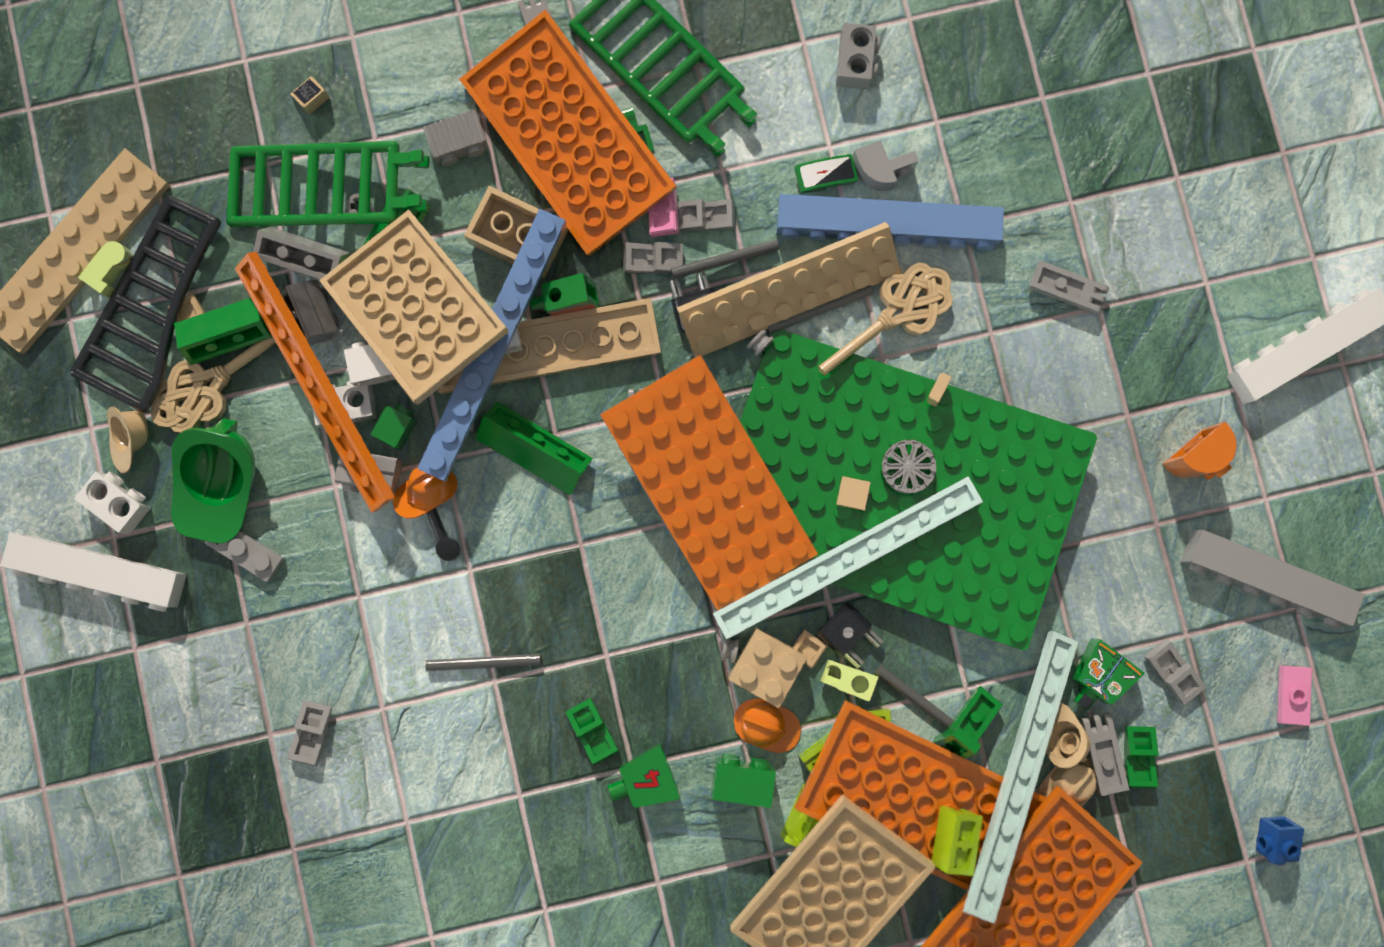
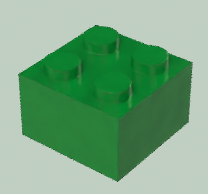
[711,753,776,808]

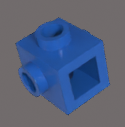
[1256,816,1304,865]

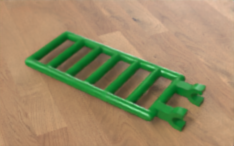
[569,0,757,159]
[226,141,430,227]

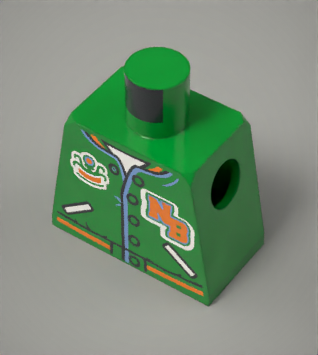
[1072,638,1144,711]

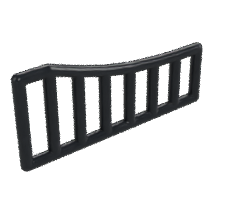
[70,195,221,413]

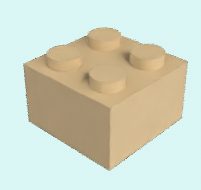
[728,627,807,708]

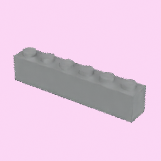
[1181,529,1365,629]

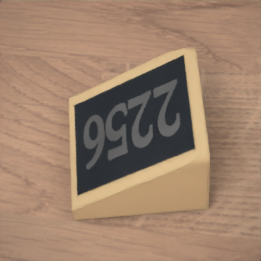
[291,77,330,115]

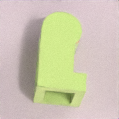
[78,241,133,298]
[820,660,878,702]

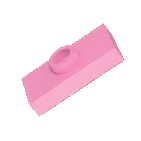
[648,178,679,238]
[1277,665,1312,726]

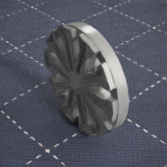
[881,440,936,494]

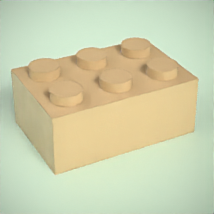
[464,186,568,279]

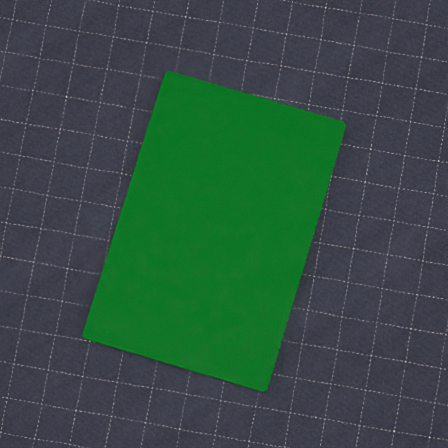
[740,330,1097,650]

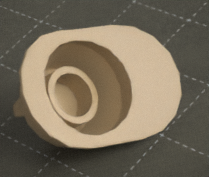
[107,407,148,473]
[1046,703,1091,768]
[1038,759,1097,807]

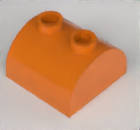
[1162,421,1236,480]

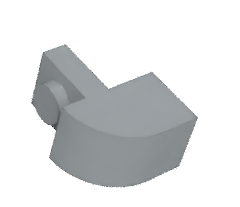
[852,140,919,191]

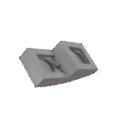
[677,199,735,231]
[623,242,683,273]
[1144,639,1207,705]
[287,700,332,767]

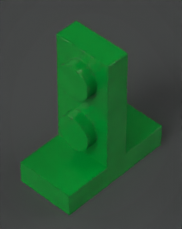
[932,686,1003,758]

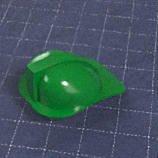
[171,418,255,543]

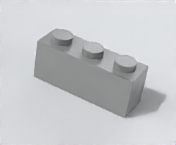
[253,227,350,279]

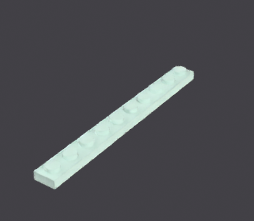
[713,476,983,639]
[963,631,1078,923]

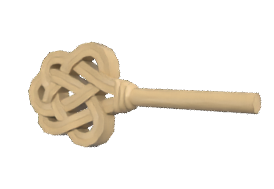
[818,263,953,376]
[150,334,276,433]

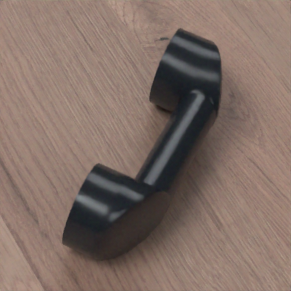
[426,507,461,561]

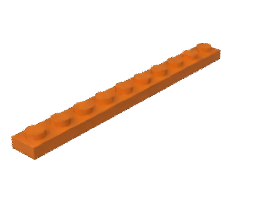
[235,252,395,513]

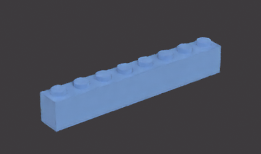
[776,194,1004,251]

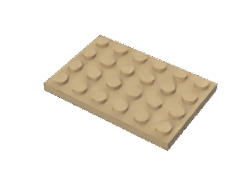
[319,210,510,405]
[730,794,936,947]

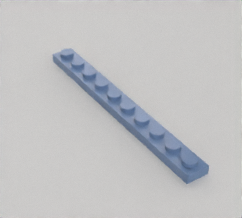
[417,208,566,482]

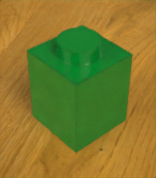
[370,404,417,451]

